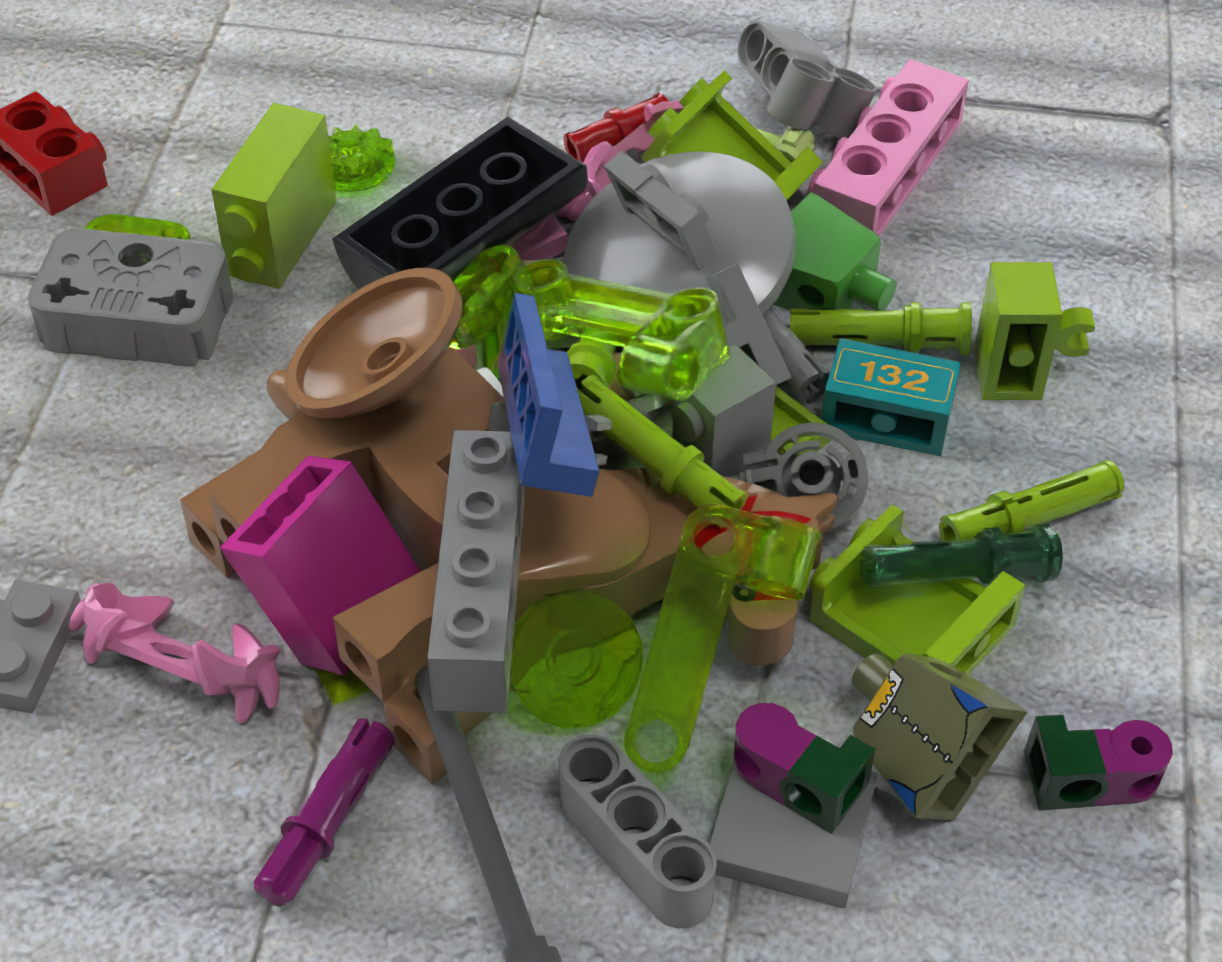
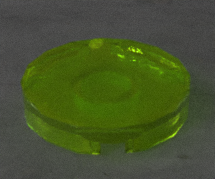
[510,589,643,729]

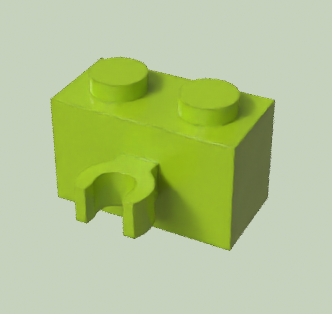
[974,262,1095,400]

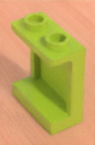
[640,70,823,201]
[809,504,1025,675]

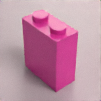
[220,455,421,675]

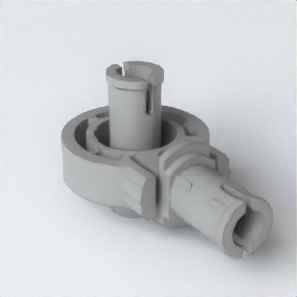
[728,423,868,533]

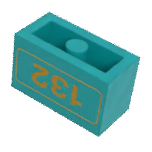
[822,338,961,456]

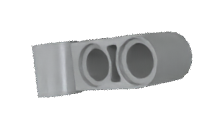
[737,21,877,138]

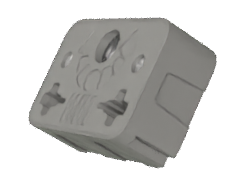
[28,228,233,367]

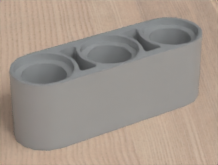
[558,734,717,928]

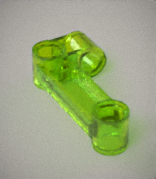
[513,259,730,401]
[624,503,822,776]

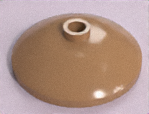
[285,268,462,419]

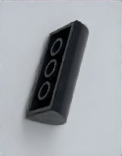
[332,117,588,290]

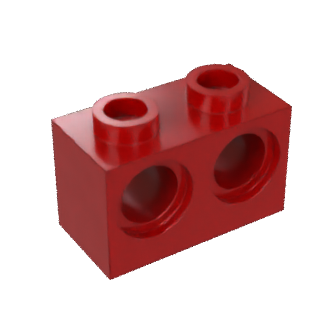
[0,91,108,216]

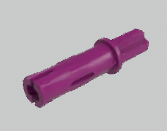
[254,718,395,907]

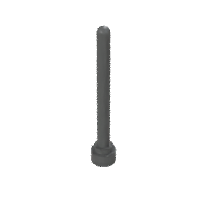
[415,666,562,962]

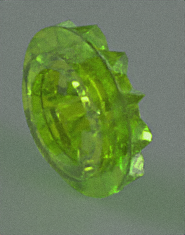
[328,124,396,192]

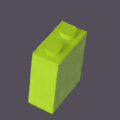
[211,102,337,289]

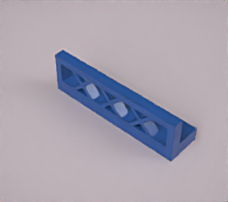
[498,293,599,497]

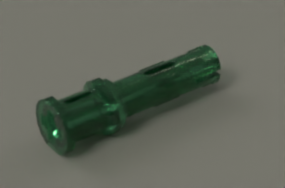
[860,523,1063,589]

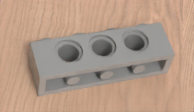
[428,430,526,713]

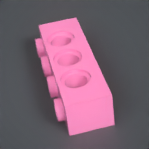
[807,59,969,237]

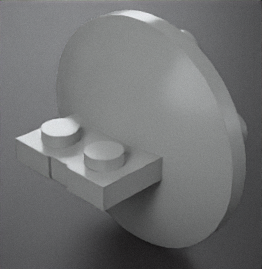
[563,151,796,352]

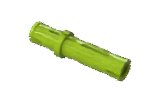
[577,375,748,528]
[939,460,1125,556]

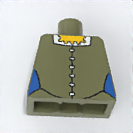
[852,653,1027,820]

